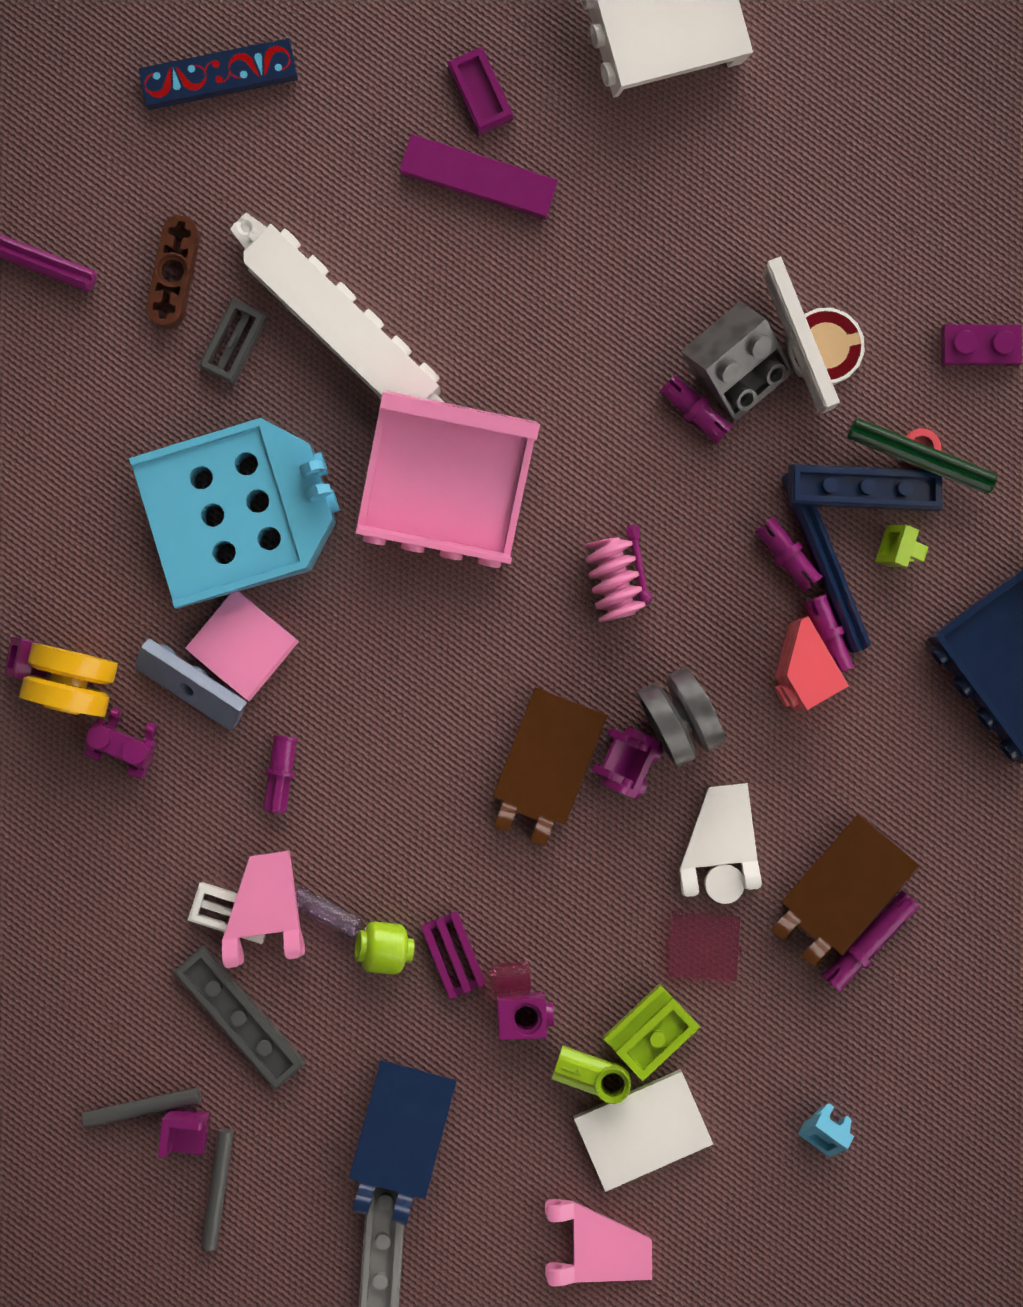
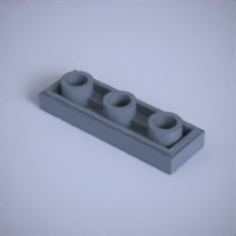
[134,638,247,732]

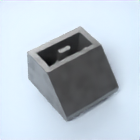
[681,302,794,422]

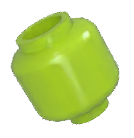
[354,921,414,975]

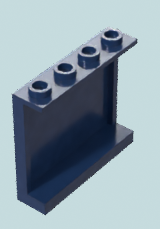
[927,568,1023,764]

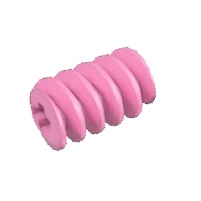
[583,537,645,622]

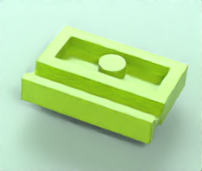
[603,983,700,1081]

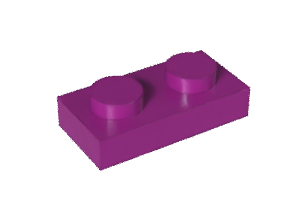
[941,324,1022,366]

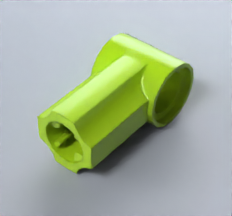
[552,1045,631,1104]

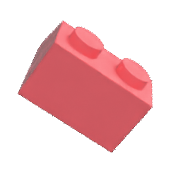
[775,616,849,711]

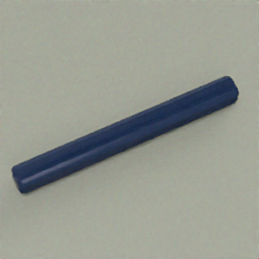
[782,473,871,653]

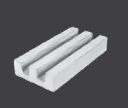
[187,882,266,944]

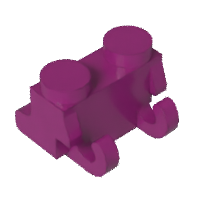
[84,707,158,780]
[592,727,663,799]

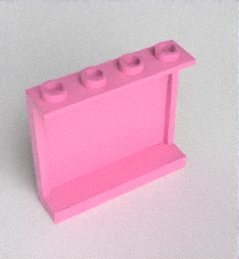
[355,390,540,568]

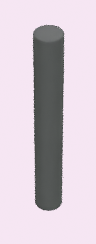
[82,1087,201,1128]
[201,1129,234,1251]

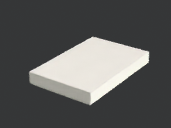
[573,1069,713,1192]

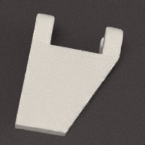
[679,783,762,897]

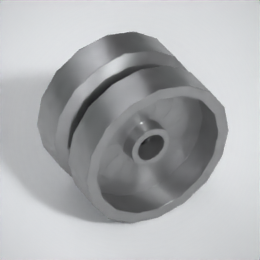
[636,666,727,768]

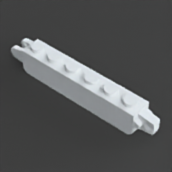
[230,213,444,402]

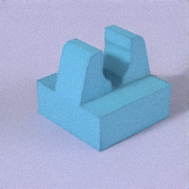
[798,1104,854,1158]

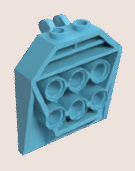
[129,418,340,609]

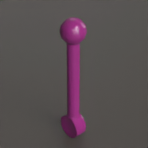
[626,525,652,605]

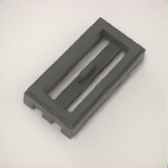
[198,298,269,386]

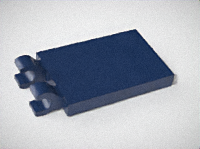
[349,1060,457,1225]

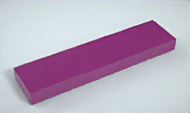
[400,134,558,220]

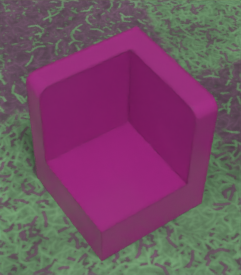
[158,1108,210,1159]

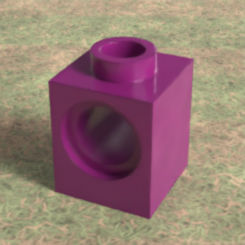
[498,992,554,1040]

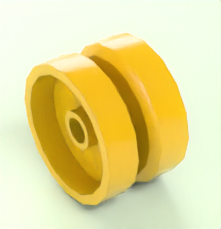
[19,643,118,717]

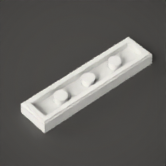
[762,256,840,414]

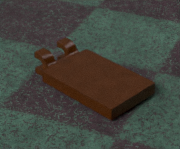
[493,687,608,847]
[771,814,920,969]

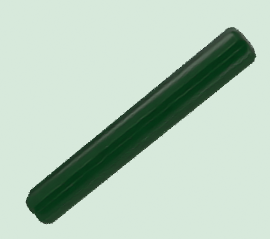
[847,418,998,494]

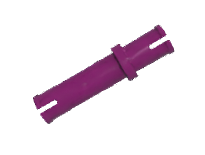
[821,890,920,993]

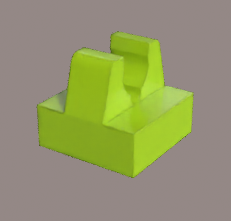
[875,525,929,567]

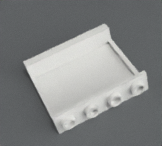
[580,0,753,98]

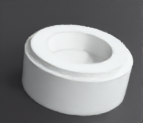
[704,864,745,904]

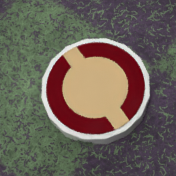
[786,308,865,385]

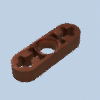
[146,215,200,329]

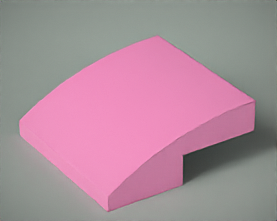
[186,591,299,701]

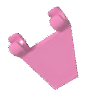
[222,850,305,968]
[545,1199,652,1286]

